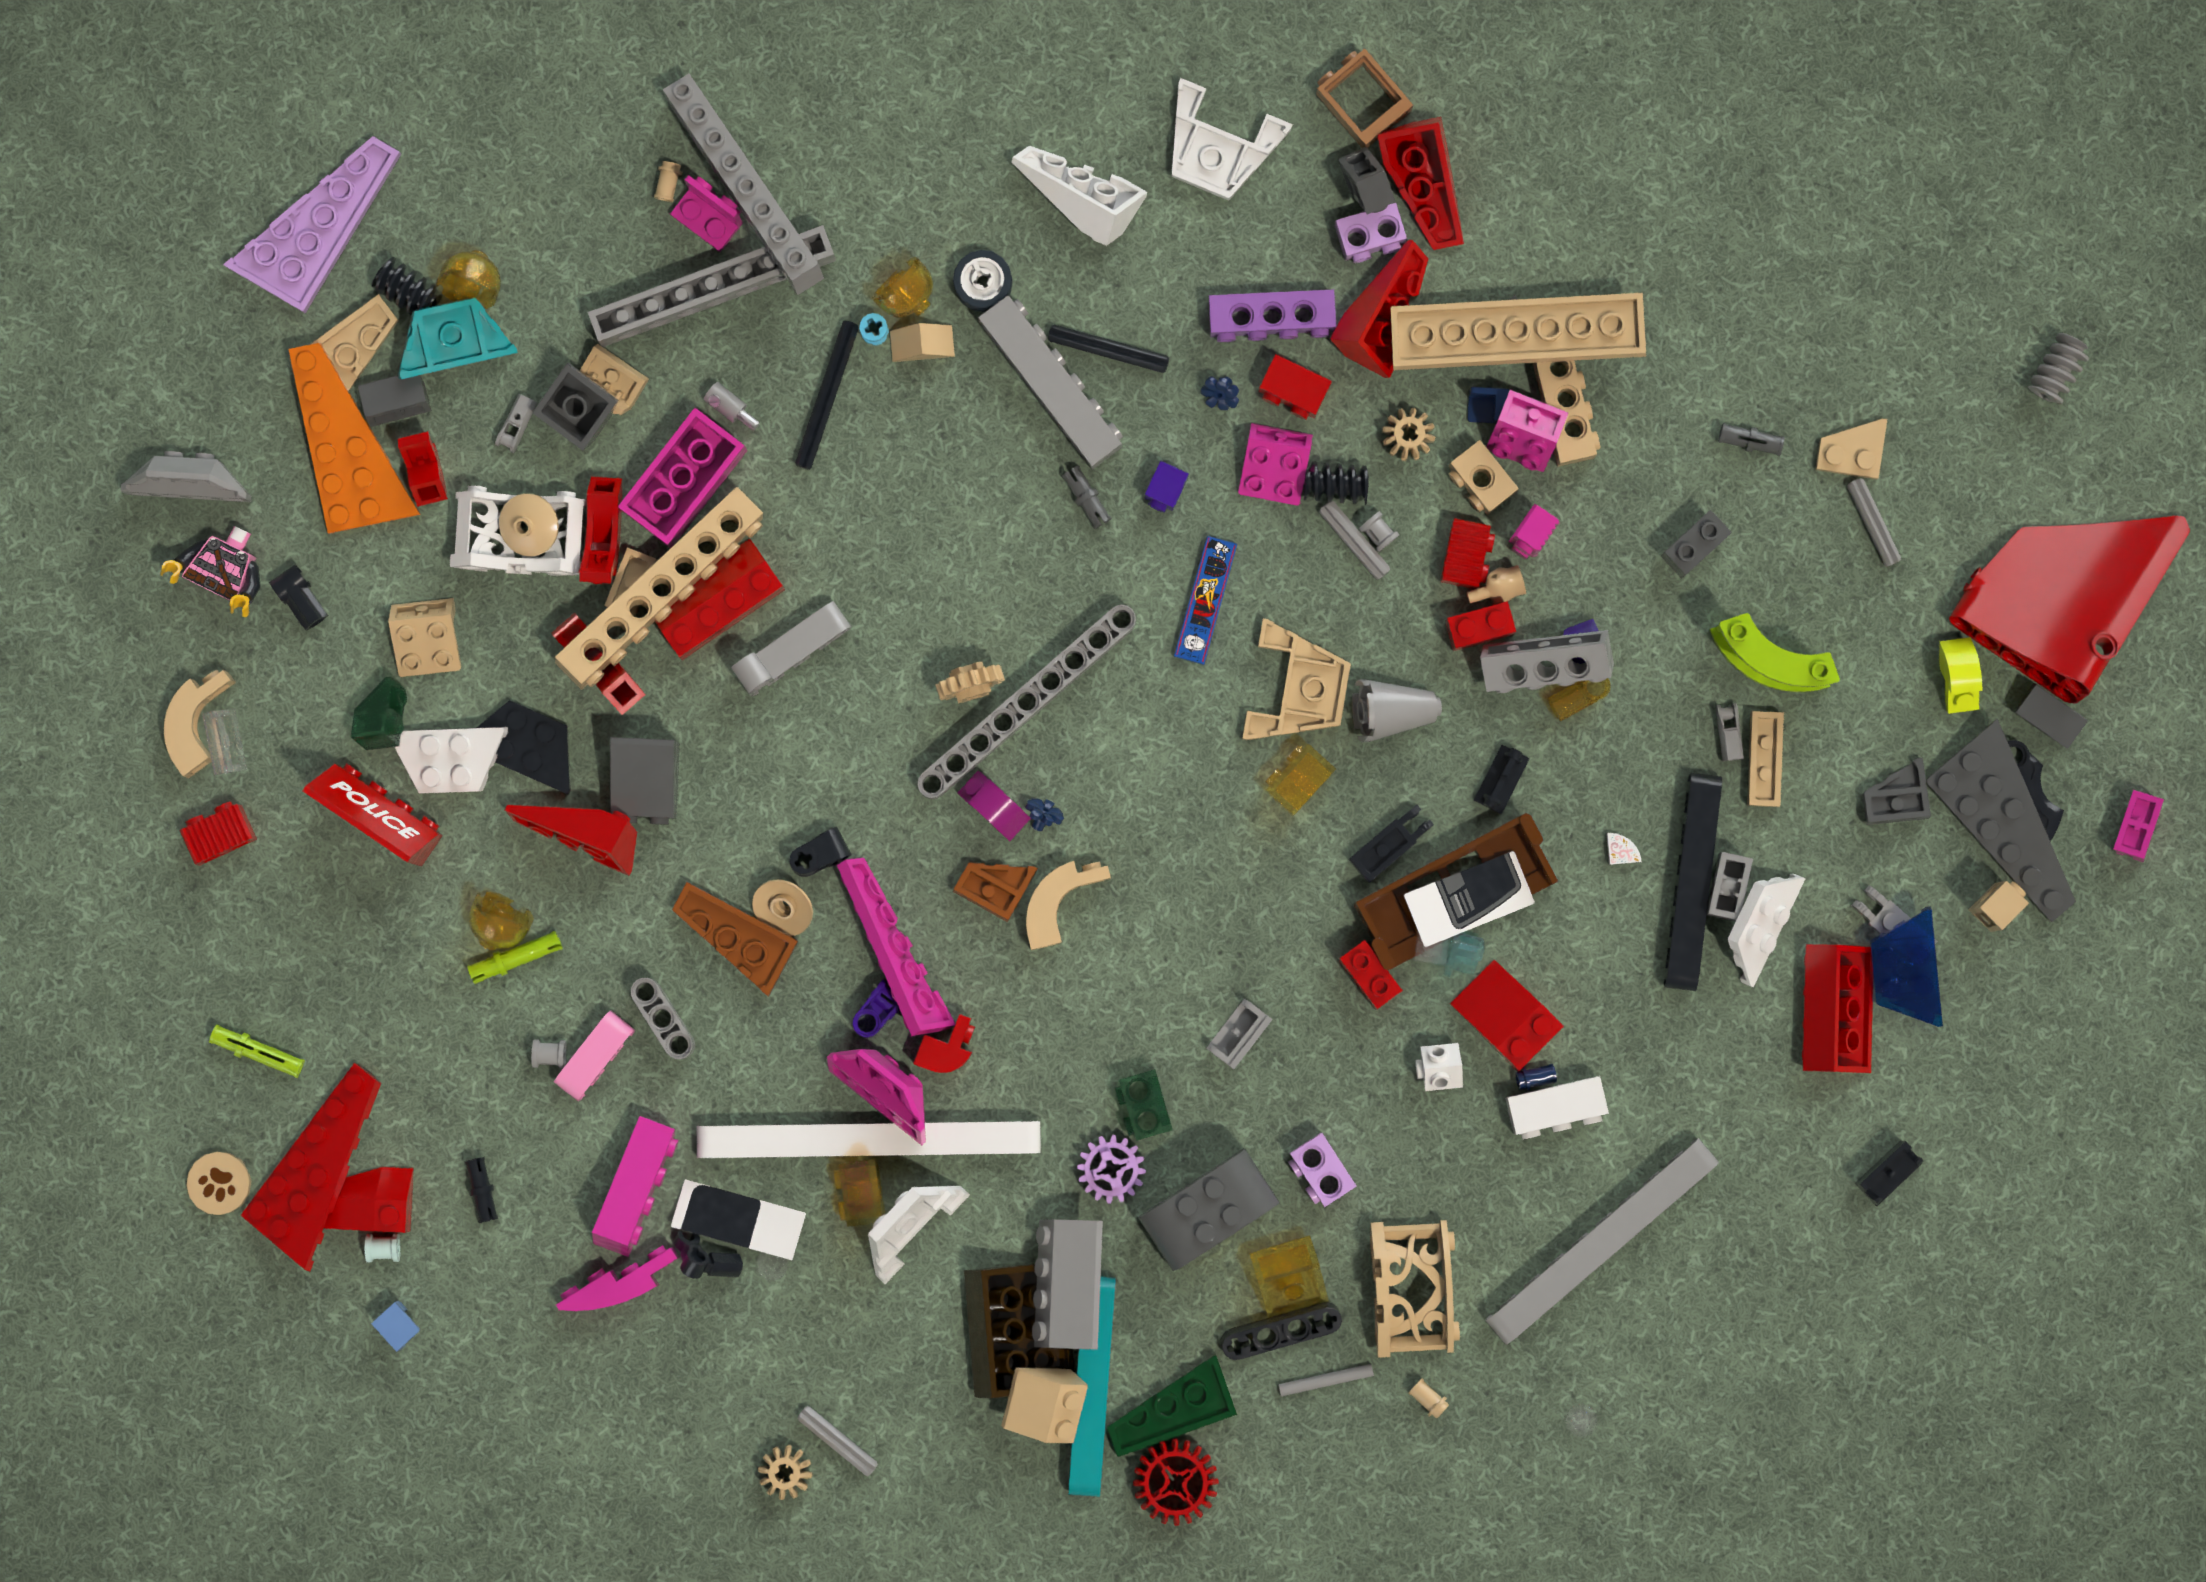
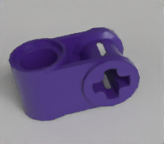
[853,979,900,1038]

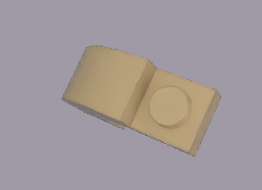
[164,670,236,778]
[1026,861,1111,950]

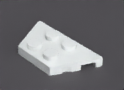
[389,727,508,793]
[1728,874,1805,987]

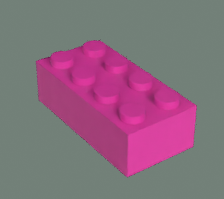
[618,408,748,549]

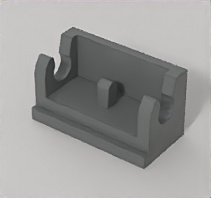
[358,375,432,427]
[2015,683,2088,749]

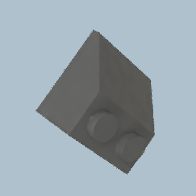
[533,363,619,451]

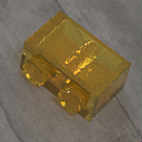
[1265,744,1336,817]

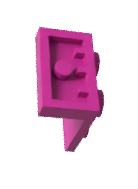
[670,175,743,252]
[1486,390,1568,472]
[1238,423,1313,506]

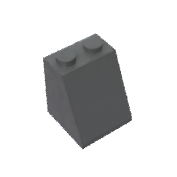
[610,737,680,825]

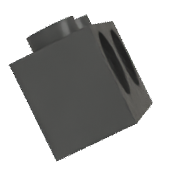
[1338,147,1396,215]
[1661,510,1732,579]

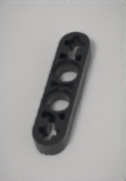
[1221,1302,1342,1360]

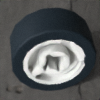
[953,250,1013,312]

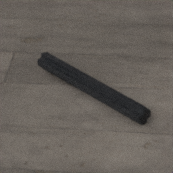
[795,320,859,470]

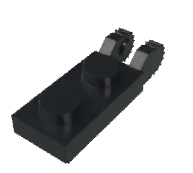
[1348,805,1434,883]

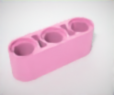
[554,1010,635,1102]

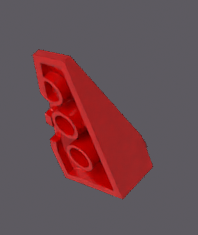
[504,805,637,876]
[323,1167,414,1233]

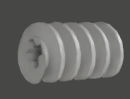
[2028,333,2089,404]

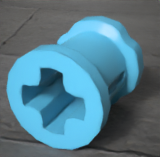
[859,313,889,346]

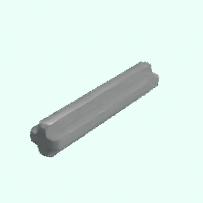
[1847,478,1901,567]
[1319,501,1390,580]
[797,1406,878,1476]

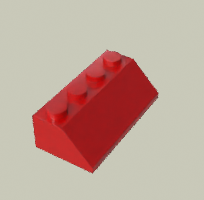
[655,539,786,661]
[1802,944,1874,1073]

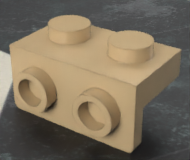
[580,344,649,415]

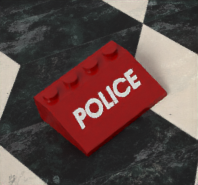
[302,763,443,867]

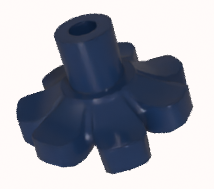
[1200,376,1239,410]
[1025,798,1064,831]

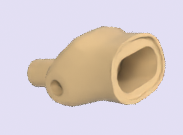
[1466,565,1526,604]

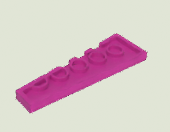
[837,858,955,1036]

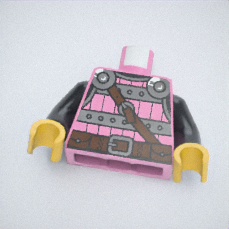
[160,526,261,617]

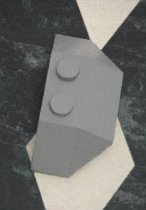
[121,451,252,502]

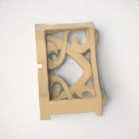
[1370,1220,1460,1358]

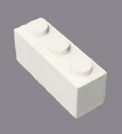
[1505,1076,1609,1139]

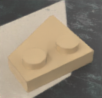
[1815,419,1887,479]

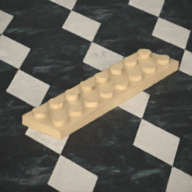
[1391,293,1646,370]

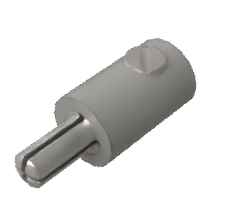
[703,382,759,431]

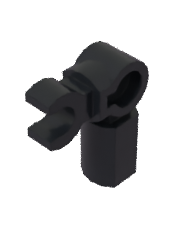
[674,1231,743,1279]

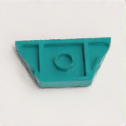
[398,298,518,379]

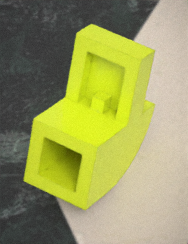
[1939,637,1983,714]

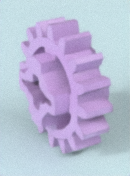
[1077,1135,1146,1204]

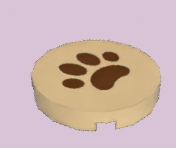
[187,1152,251,1215]

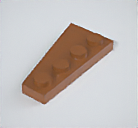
[672,882,798,997]

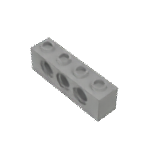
[1480,630,1614,693]

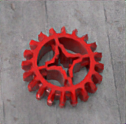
[1133,1438,1219,1526]

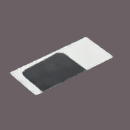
[671,1179,806,1260]

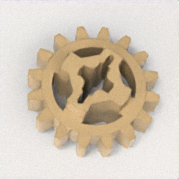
[936,662,1005,703]

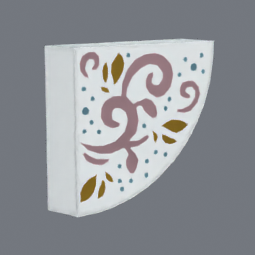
[1606,833,1642,865]

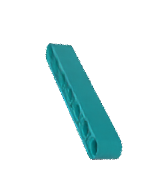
[1068,1277,1116,1497]

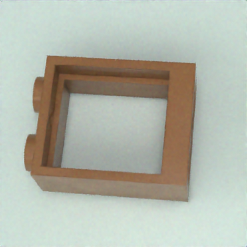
[1316,49,1413,148]

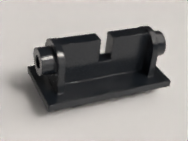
[1474,745,1530,815]

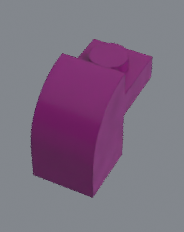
[957,770,1031,841]

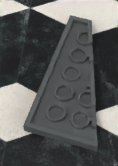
[1926,718,2076,922]

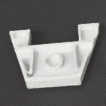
[1172,78,1293,201]
[868,1186,970,1284]

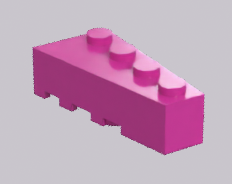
[592,1116,679,1257]

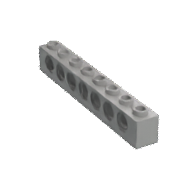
[663,73,824,295]
[588,225,836,347]

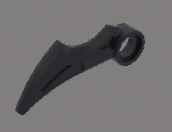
[2007,740,2064,842]

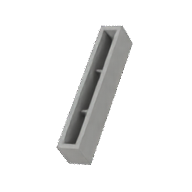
[978,296,1123,470]

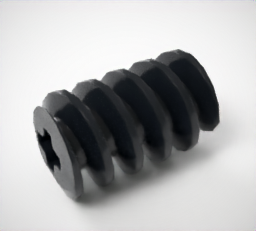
[372,257,442,315]
[1304,461,1369,505]

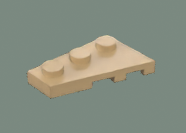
[312,294,399,392]

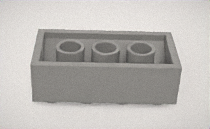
[1032,1219,1103,1350]

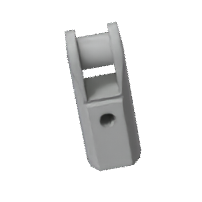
[495,394,537,453]
[1716,703,1744,762]

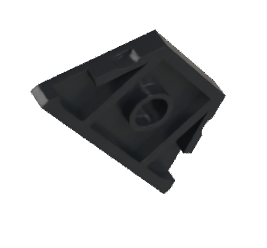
[476,700,571,795]

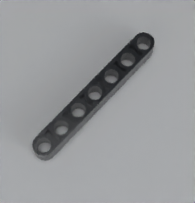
[1664,772,1722,991]

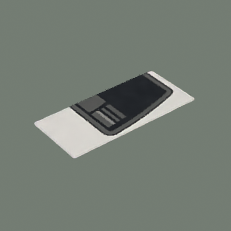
[1404,851,1534,947]

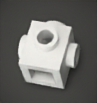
[1415,1043,1463,1091]

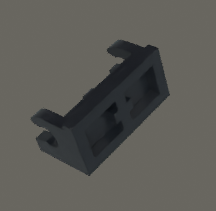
[1855,1140,1924,1207]

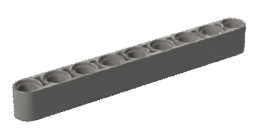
[918,605,1136,799]
[1485,1138,1719,1345]

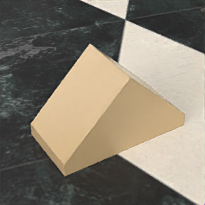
[890,323,955,362]

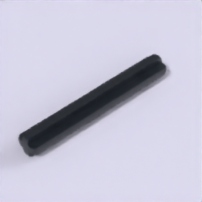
[1048,324,1169,373]

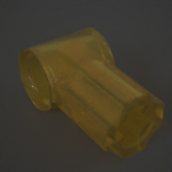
[1547,678,1611,722]

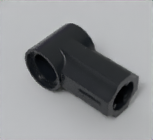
[269,564,329,631]

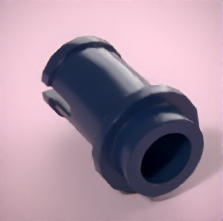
[1515,1064,1557,1092]

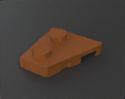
[953,863,1038,922]

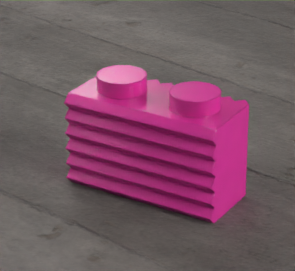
[1508,504,1559,559]

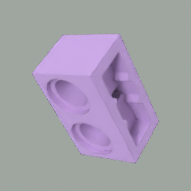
[1335,203,1407,263]
[1288,1133,1357,1207]

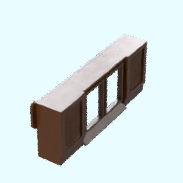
[1353,813,1558,970]

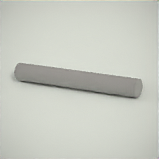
[1278,1364,1374,1397]

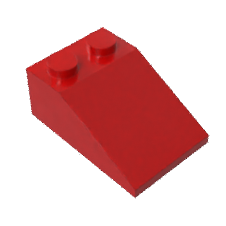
[1450,960,1564,1071]

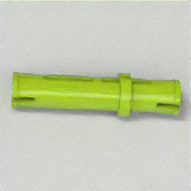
[467,930,563,984]
[209,1024,305,1078]

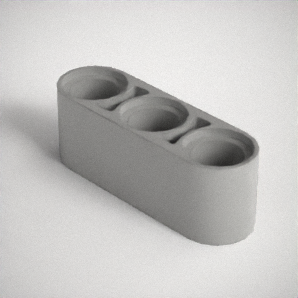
[631,978,695,1059]

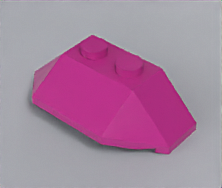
[827,1049,926,1146]

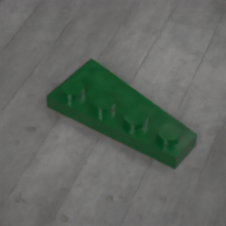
[1107,1354,1237,1457]

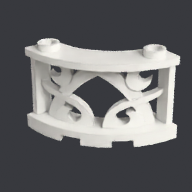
[450,486,587,576]

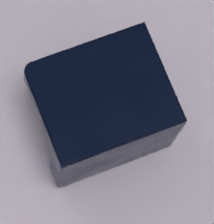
[1468,387,1509,424]

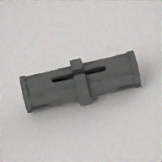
[1718,423,1785,456]
[1062,466,1112,529]

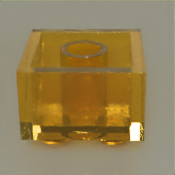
[834,1158,885,1227]
[1249,1235,1329,1318]

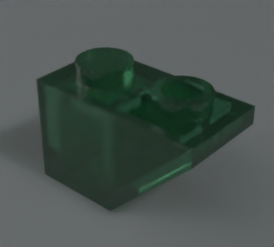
[351,677,407,750]

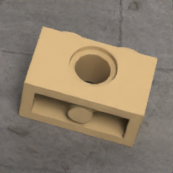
[1448,440,1519,515]
[1968,881,2029,932]

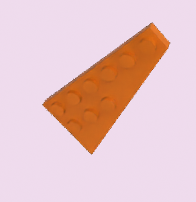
[288,343,421,534]

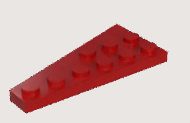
[240,1063,381,1272]

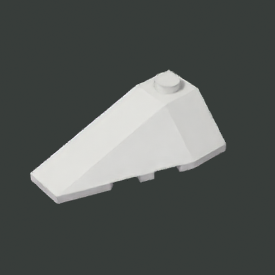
[1011,146,1147,246]

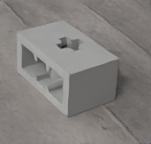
[1707,852,1753,922]

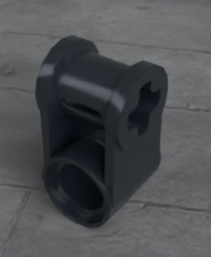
[789,827,852,877]

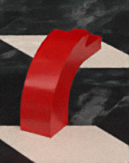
[579,476,622,584]
[551,612,646,715]

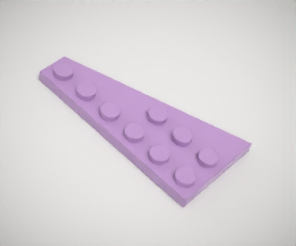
[223,136,401,313]

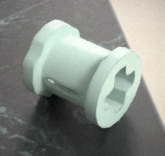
[365,1234,400,1262]

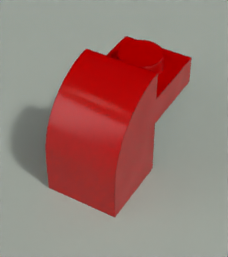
[397,431,448,507]
[913,1014,975,1073]

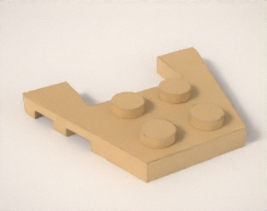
[1242,618,1351,740]

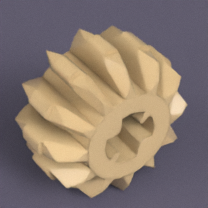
[1382,408,1435,461]
[758,1445,813,1500]

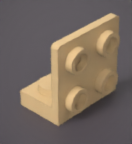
[388,598,461,677]

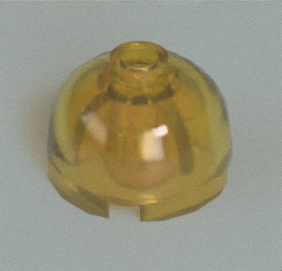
[436,250,501,309]
[872,257,934,318]
[468,891,534,950]

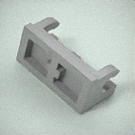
[1206,998,1273,1070]

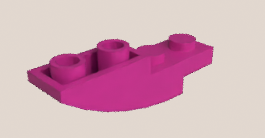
[556,1245,679,1311]

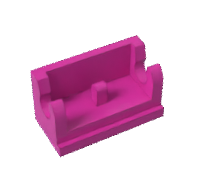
[2113,790,2164,862]

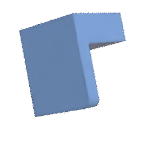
[371,1301,420,1352]

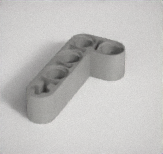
[731,601,852,697]

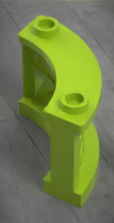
[1709,613,1840,692]

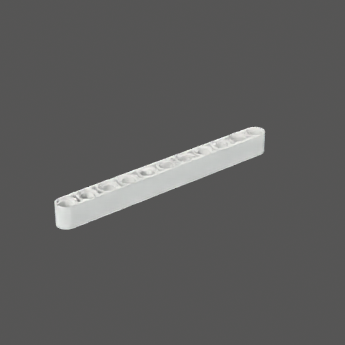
[696,1121,1041,1158]

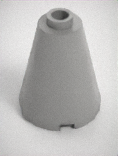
[1352,679,1442,743]

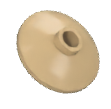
[499,494,559,556]
[752,880,813,936]

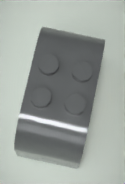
[1138,1148,1280,1271]

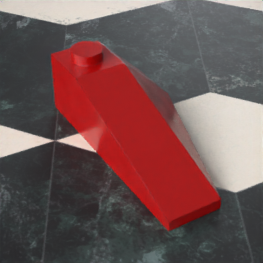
[1378,116,1464,250]
[1330,240,1429,378]

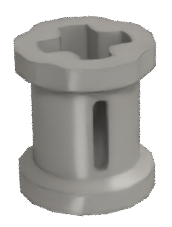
[1359,511,1399,552]
[531,1039,567,1069]

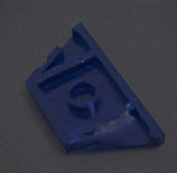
[1870,906,1943,1027]

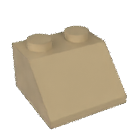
[1001,1368,1088,1443]

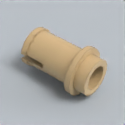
[654,161,683,202]
[1408,1378,1449,1419]

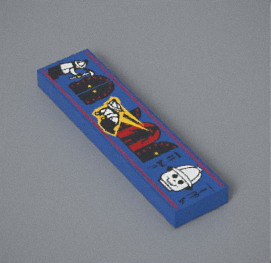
[1174,536,1237,665]

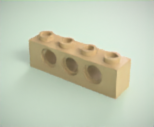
[1533,361,1600,467]

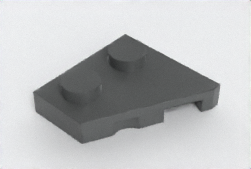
[1862,758,1931,825]

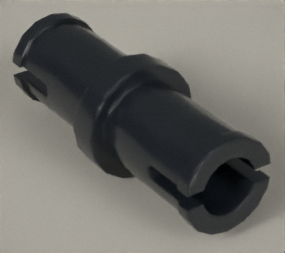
[464,1157,498,1223]

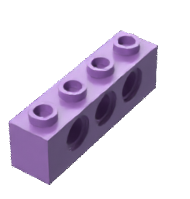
[1209,290,1336,342]

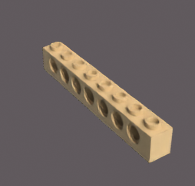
[555,487,763,690]

